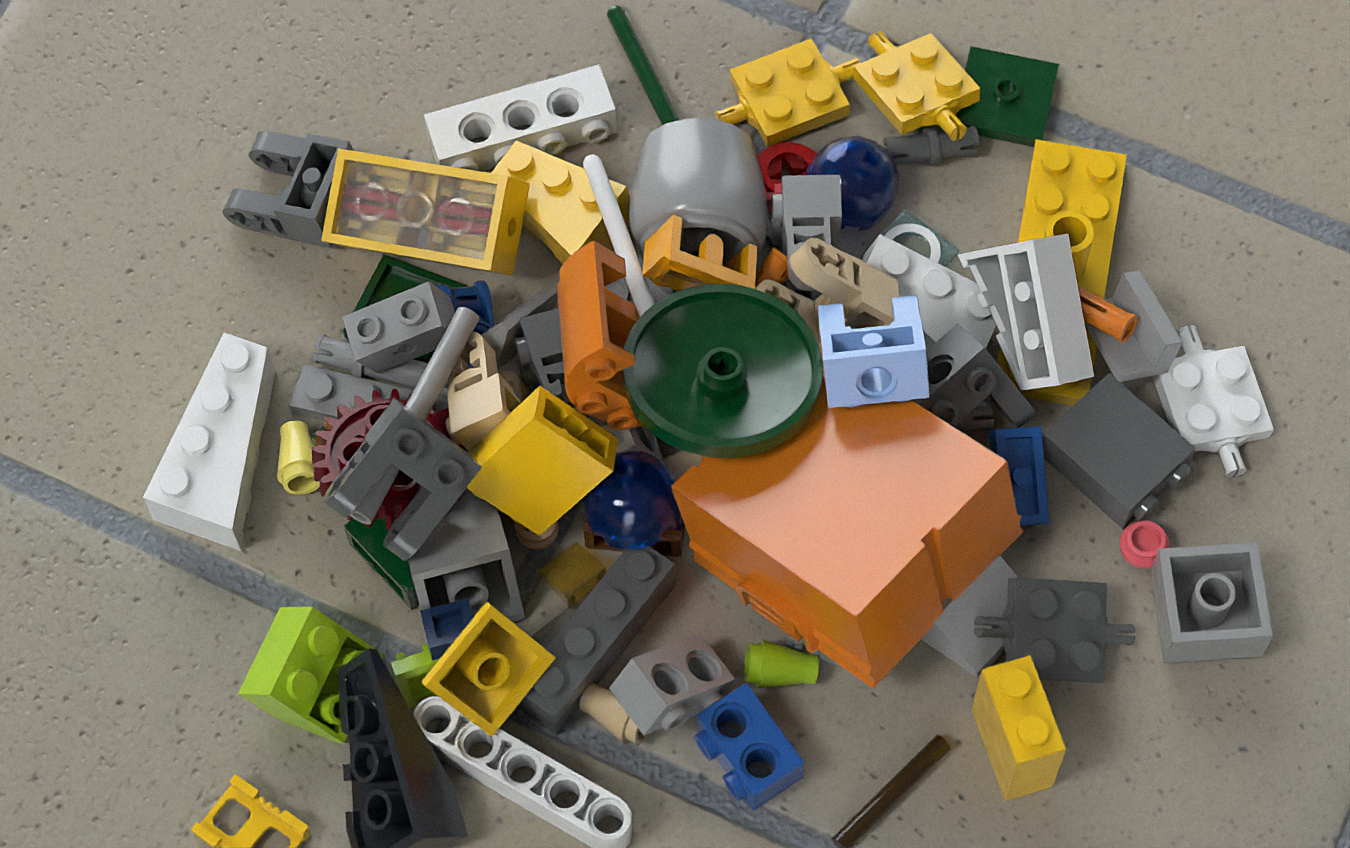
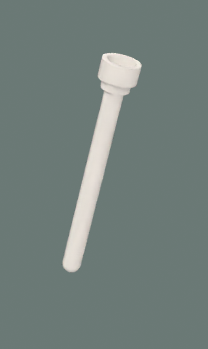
[583,154,655,317]

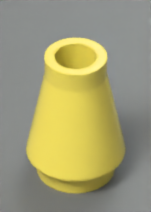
[277,421,320,495]

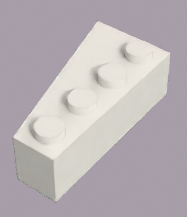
[143,333,275,551]

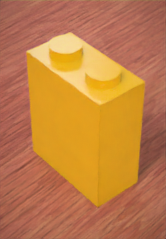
[467,386,618,536]
[971,655,1066,801]

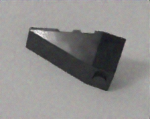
[338,648,468,848]

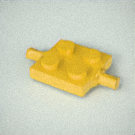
[854,31,980,141]
[715,38,861,147]

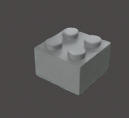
[1150,542,1273,663]

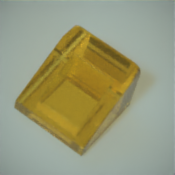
[538,542,607,607]

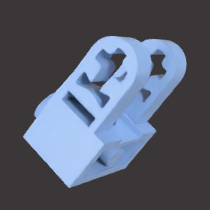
[818,295,929,408]

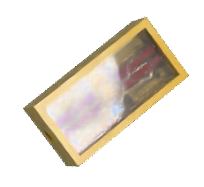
[321,149,530,276]

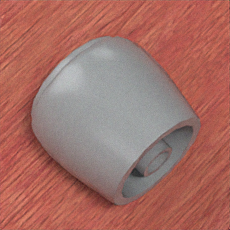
[629,118,768,266]

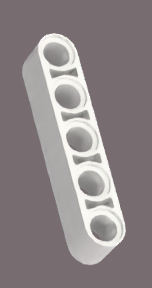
[413,696,633,848]

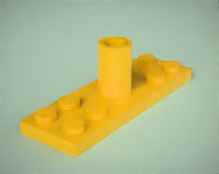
[997,139,1127,406]

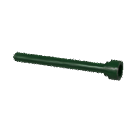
[607,5,679,126]

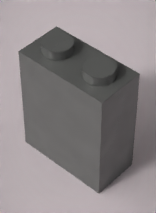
[1042,373,1196,529]

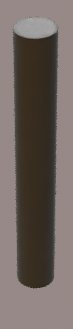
[831,735,951,848]

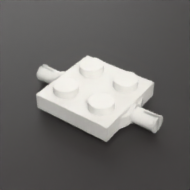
[1153,325,1274,478]

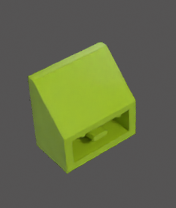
[238,607,385,743]

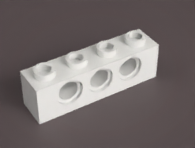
[424,65,617,172]

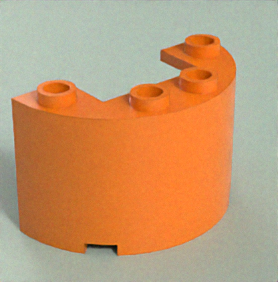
[557,241,645,430]

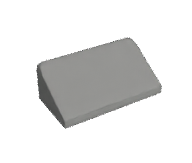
[481,284,558,370]

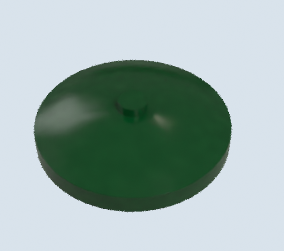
[622,284,823,458]

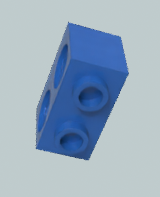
[694,683,804,811]

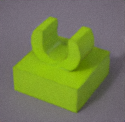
[391,643,439,708]

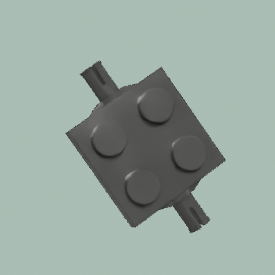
[974,578,1136,683]

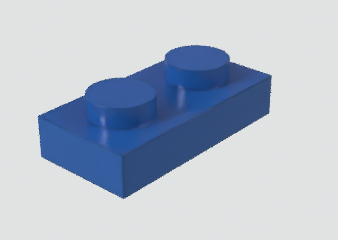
[989,426,1049,526]

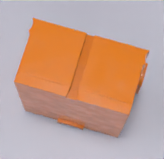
[671,342,1024,689]

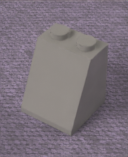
[408,488,525,622]

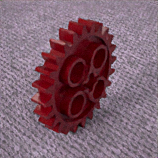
[312,389,469,530]

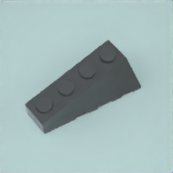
[517,537,676,736]

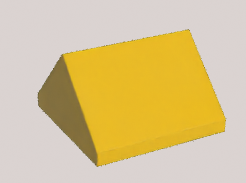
[421,602,556,737]

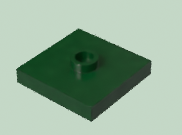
[955,46,1059,147]

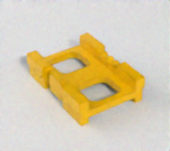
[191,774,311,848]

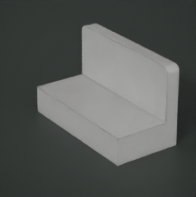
[1084,270,1182,382]

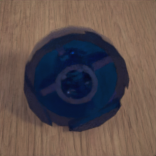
[805,136,900,231]
[583,450,681,550]

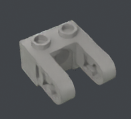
[771,175,842,301]

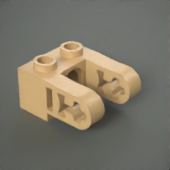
[755,238,899,342]
[446,332,531,451]

